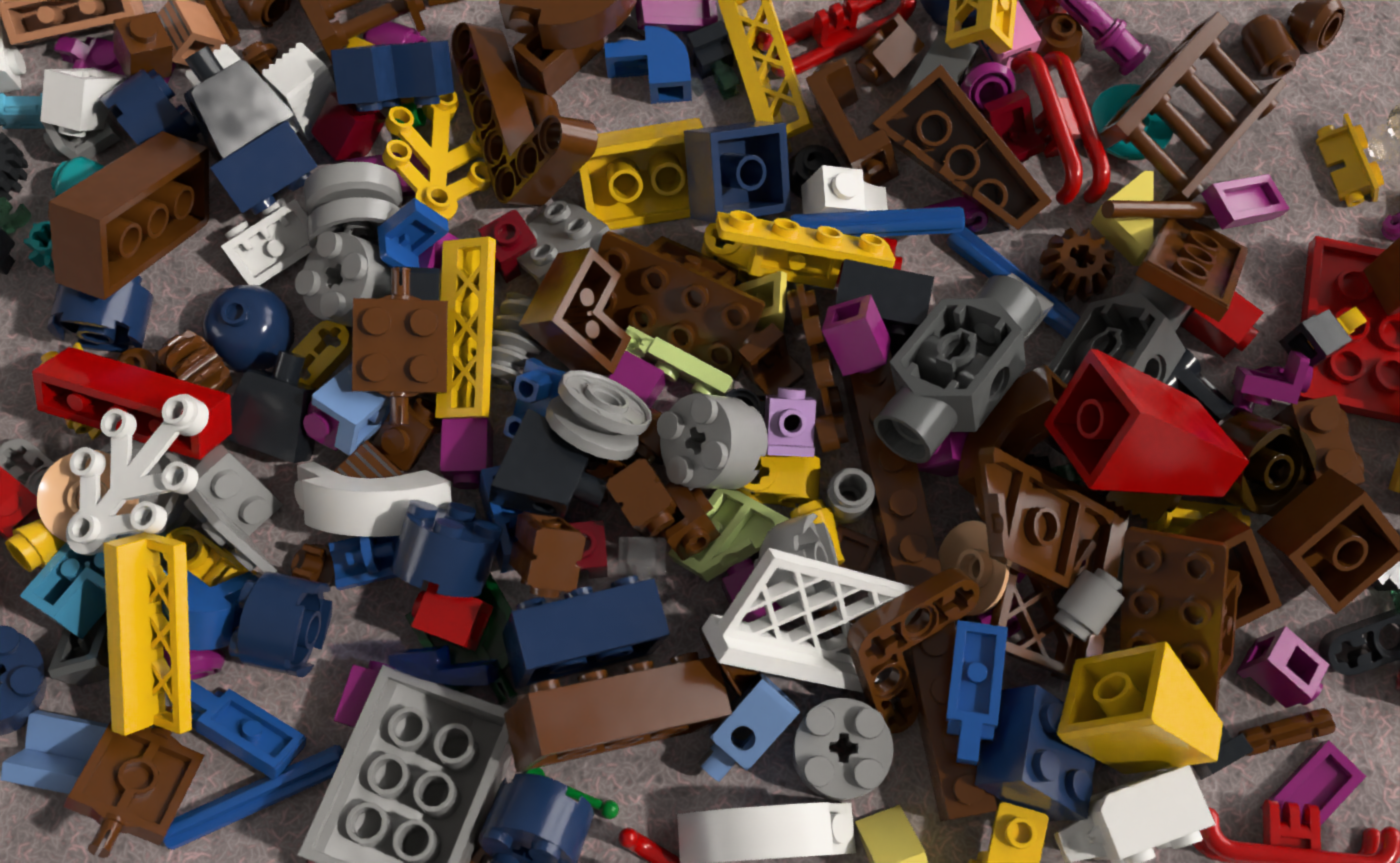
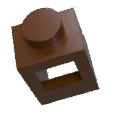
[855,14,925,87]

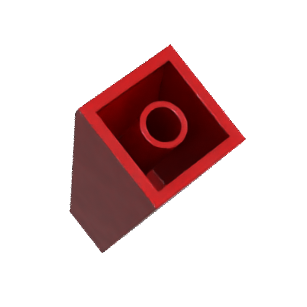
[1044,349,1250,497]

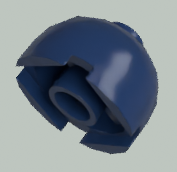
[202,285,295,373]

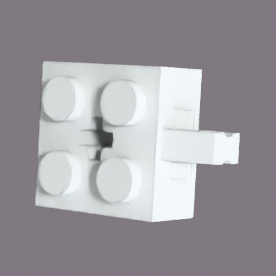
[1054,765,1216,863]

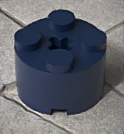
[100,68,201,146]
[47,275,154,353]
[391,500,503,597]
[229,571,332,677]
[0,625,47,736]
[479,773,594,863]

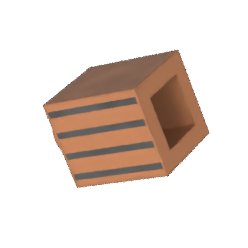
[157,0,226,66]

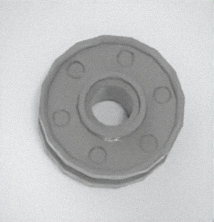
[545,370,652,461]

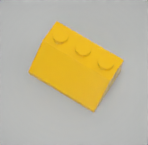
[579,118,704,230]

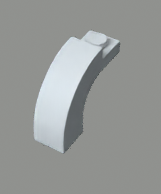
[294,462,451,537]
[677,802,856,863]

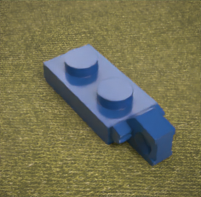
[946,620,1008,766]
[190,680,307,780]

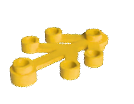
[382,91,491,221]

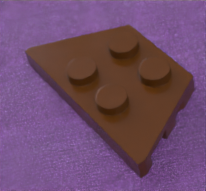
[979,447,1115,589]

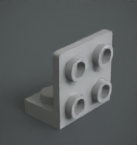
[517,197,610,286]
[178,444,283,573]

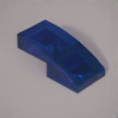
[388,645,499,686]

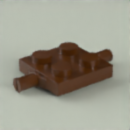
[352,267,448,425]
[63,706,205,858]

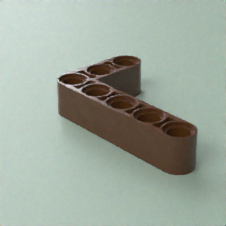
[451,22,598,207]

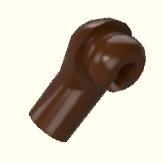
[521,87,560,126]

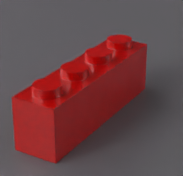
[32,347,232,460]

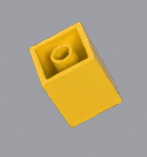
[1057,641,1223,775]

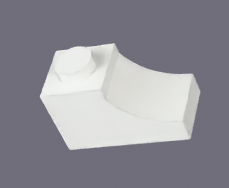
[40,68,127,137]
[801,165,888,214]

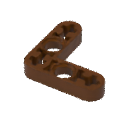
[846,568,980,734]

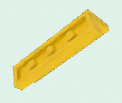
[717,0,814,153]
[945,0,1017,54]
[435,236,496,419]
[103,532,192,736]

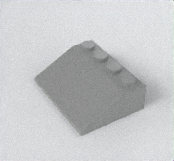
[298,665,512,863]

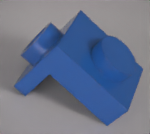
[378,198,449,268]

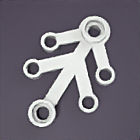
[66,394,209,555]

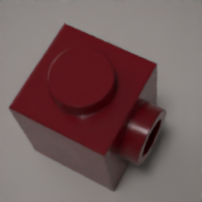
[311,92,386,160]

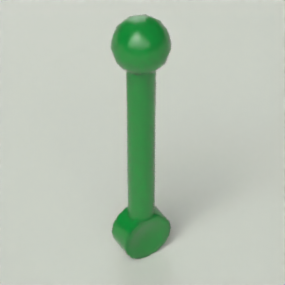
[527,768,619,820]

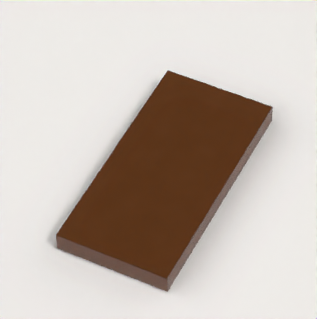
[1135,219,1249,322]

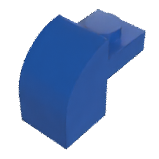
[604,26,692,104]
[161,570,259,651]

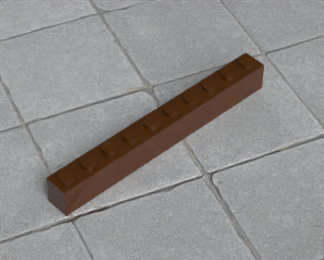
[842,349,998,822]

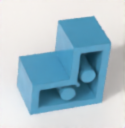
[19,538,168,640]

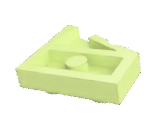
[668,489,789,582]

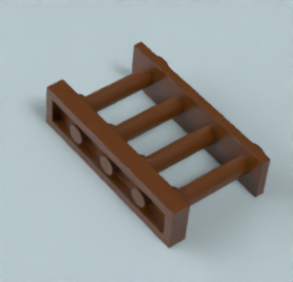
[298,0,426,66]
[1099,11,1287,201]

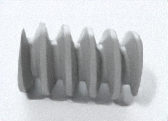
[474,292,542,391]

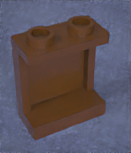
[805,58,899,186]

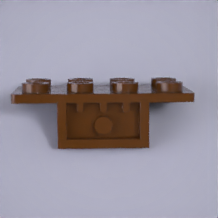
[597,231,765,379]
[1119,527,1240,713]

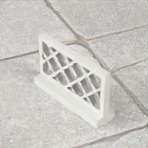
[702,548,919,693]

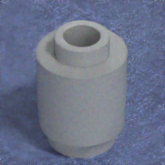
[825,468,875,524]
[1053,568,1125,643]

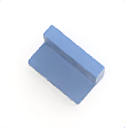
[311,363,390,456]
[0,710,109,794]

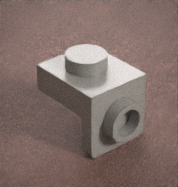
[42,115,122,159]

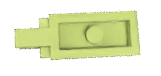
[625,325,735,396]

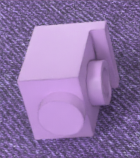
[764,387,816,457]

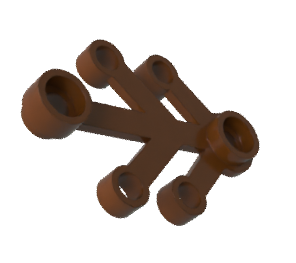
[786,283,849,453]

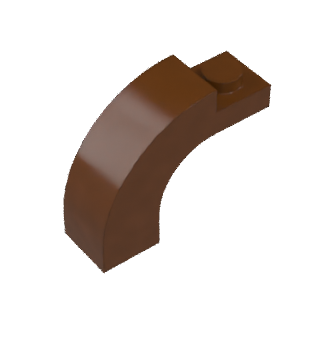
[499,0,638,50]
[958,364,1067,522]

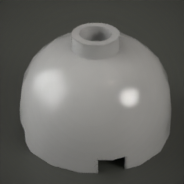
[754,513,838,612]

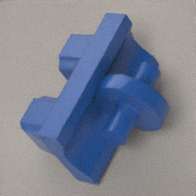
[503,358,567,439]
[329,535,400,591]

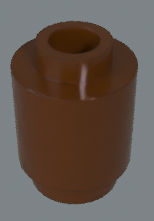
[1241,14,1300,78]

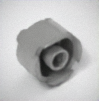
[295,231,391,328]
[657,393,768,489]
[792,698,893,801]

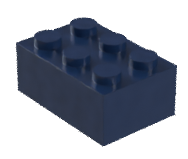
[502,576,670,689]

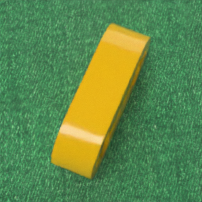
[292,320,353,388]

